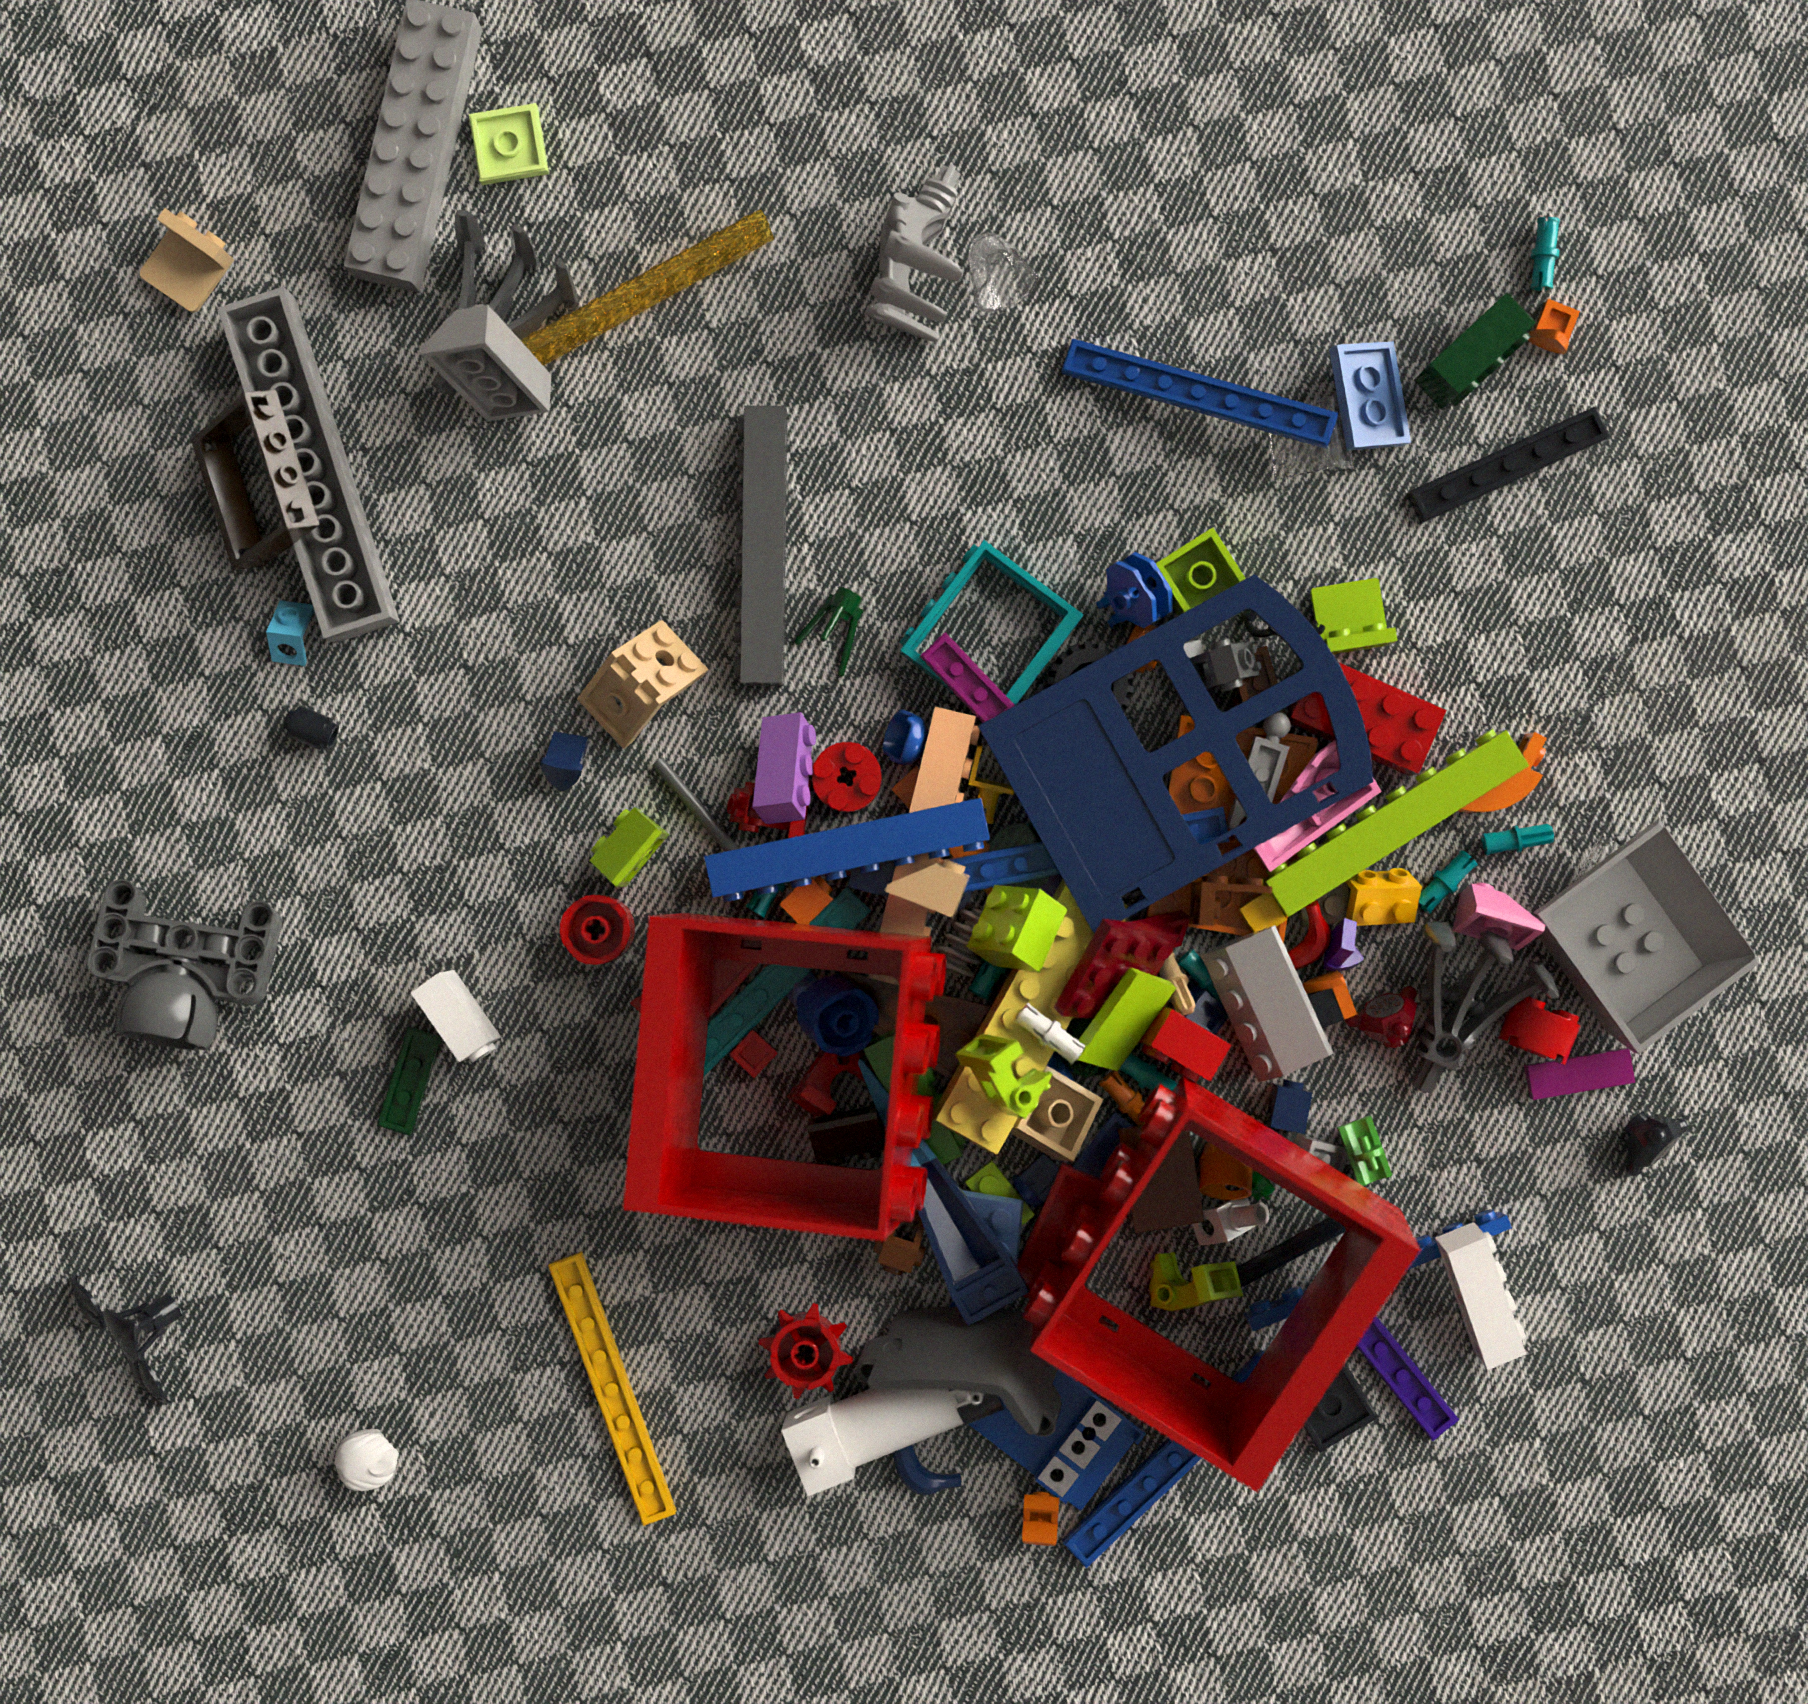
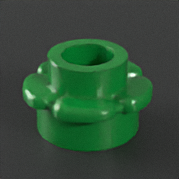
[1252,1171,1276,1201]

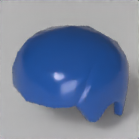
[883,710,929,765]

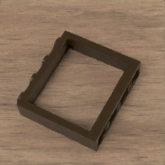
[191,390,319,570]

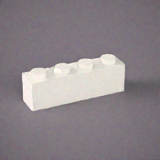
[1435,1222,1526,1370]

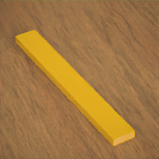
[548,1251,677,1526]

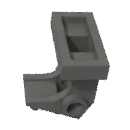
[1183,638,1261,714]

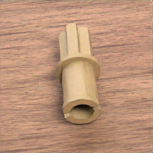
[1159,951,1196,1016]

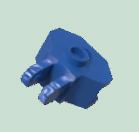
[1096,552,1173,628]

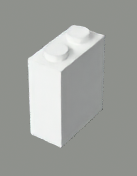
[411,970,501,1063]

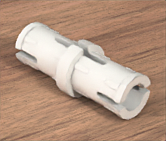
[1014,1003,1085,1064]

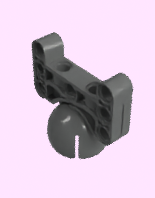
[87,879,282,1051]

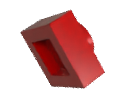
[729,1029,779,1078]

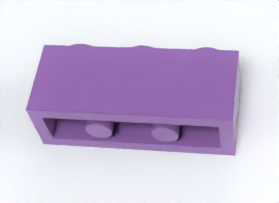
[753,712,816,824]

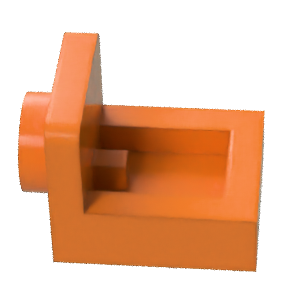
[1022,1492,1059,1546]

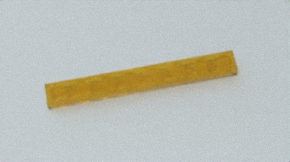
[520,209,774,366]

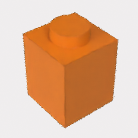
[779,875,834,925]

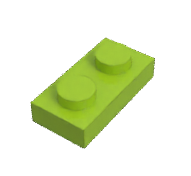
[965,1159,1035,1226]

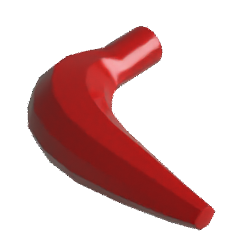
[1288,900,1331,970]

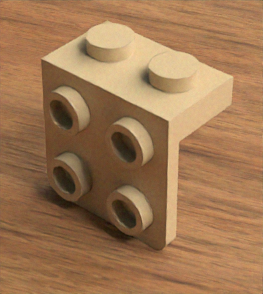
[140,208,234,313]

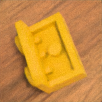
[1345,868,1422,926]

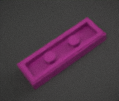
[920,632,1015,723]
[1524,1048,1635,1100]

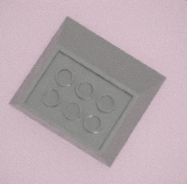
[1532,818,1759,1054]

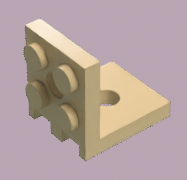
[577,620,709,749]

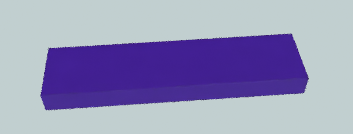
[1356,1316,1459,1441]

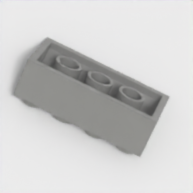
[420,304,551,421]
[1201,925,1333,1082]

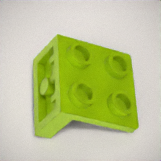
[1310,578,1398,655]

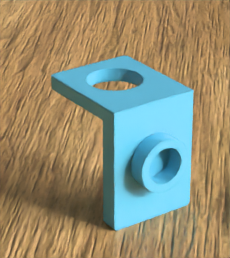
[266,600,314,666]

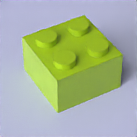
[1156,527,1246,616]
[966,885,1068,972]

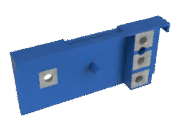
[948,1301,1146,1511]

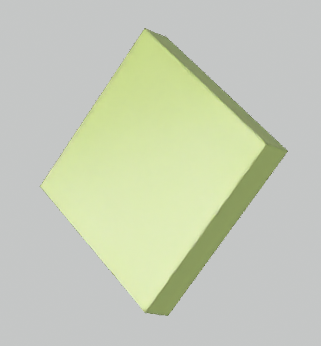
[469,103,549,185]

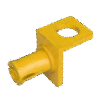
[968,743,1015,824]

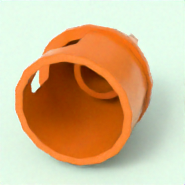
[1199,1142,1253,1200]

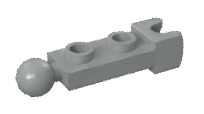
[1226,712,1291,830]

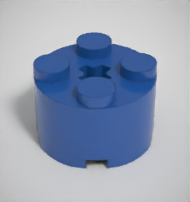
[796,974,879,1056]

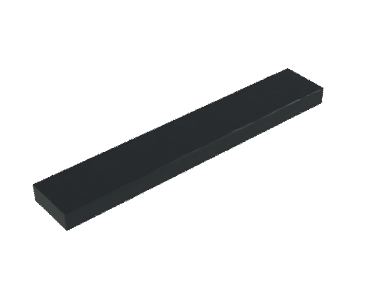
[1406,406,1610,524]

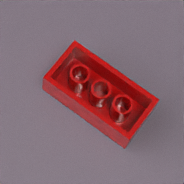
[1286,662,1447,776]

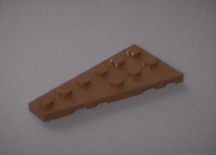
[838,971,991,1080]

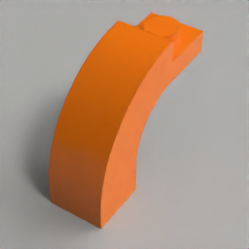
[1458,732,1547,813]

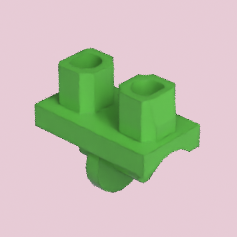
[1337,1116,1393,1186]

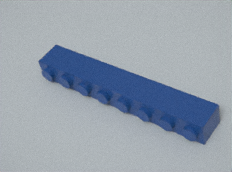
[704,798,990,902]

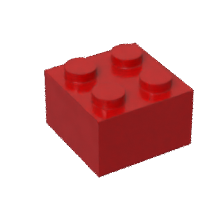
[1139,1007,1231,1083]

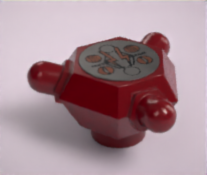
[1344,986,1417,1048]

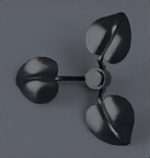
[70,1275,182,1405]

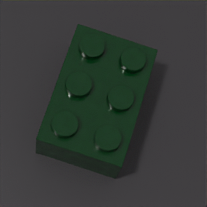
[1414,292,1536,410]

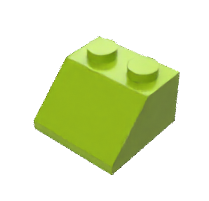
[589,807,670,887]

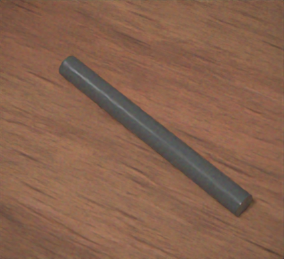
[652,757,740,852]

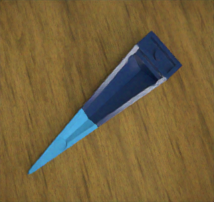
[858,1058,1030,1326]

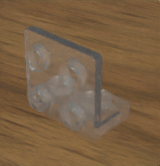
[1269,396,1354,480]

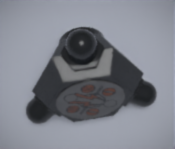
[1623,1111,1688,1177]

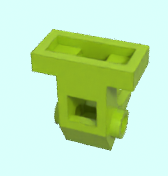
[955,1034,1053,1119]
[1149,1252,1243,1311]

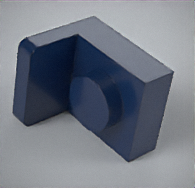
[1169,982,1228,1035]

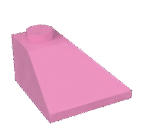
[1453,883,1545,951]

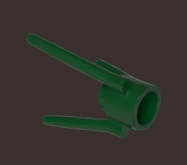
[794,586,863,677]

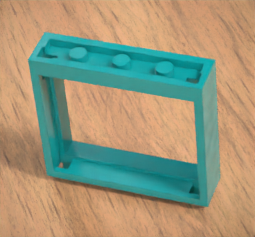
[899,540,1084,705]

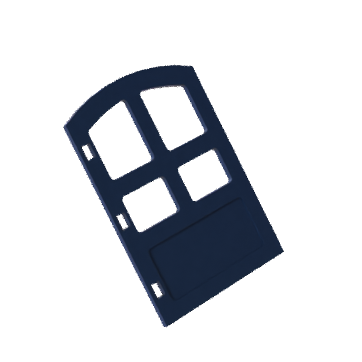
[978,574,1374,934]

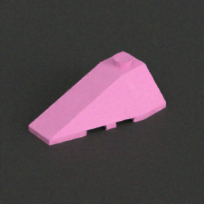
[1253,740,1382,872]

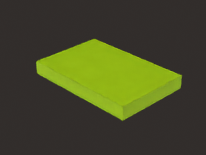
[1077,967,1176,1071]

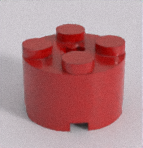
[812,742,882,813]
[560,895,635,965]
[1498,996,1581,1065]

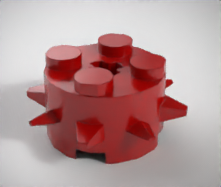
[758,1303,853,1399]

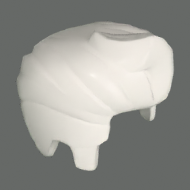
[335,1429,399,1491]

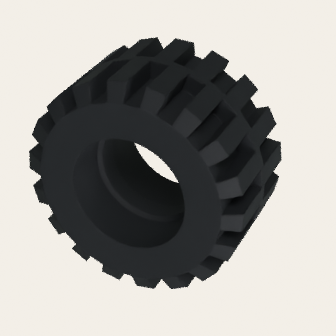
[1045,641,1135,712]

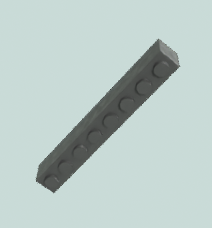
[734,405,788,686]

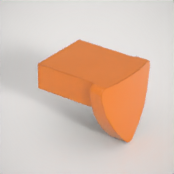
[1528,299,1580,354]
[1302,970,1357,1019]

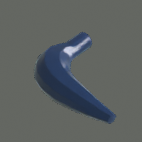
[893,1444,961,1495]

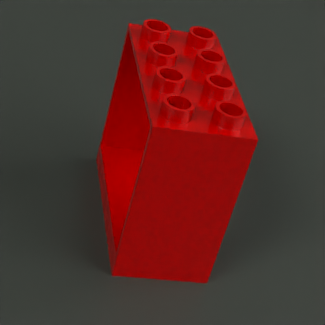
[623,913,946,1241]
[1022,1075,1420,1493]

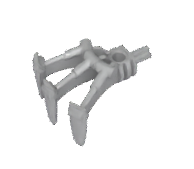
[865,164,964,342]

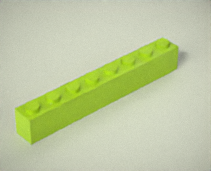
[1263,729,1530,917]

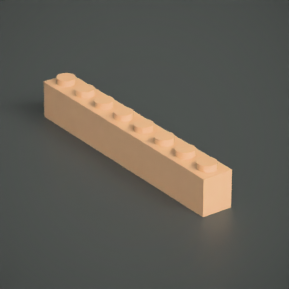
[868,706,981,985]

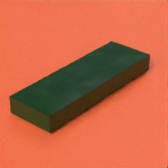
[377,1026,442,1136]

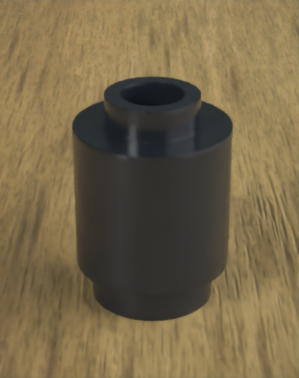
[283,706,339,750]

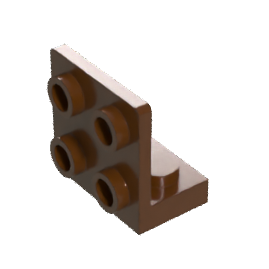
[1189,875,1273,926]

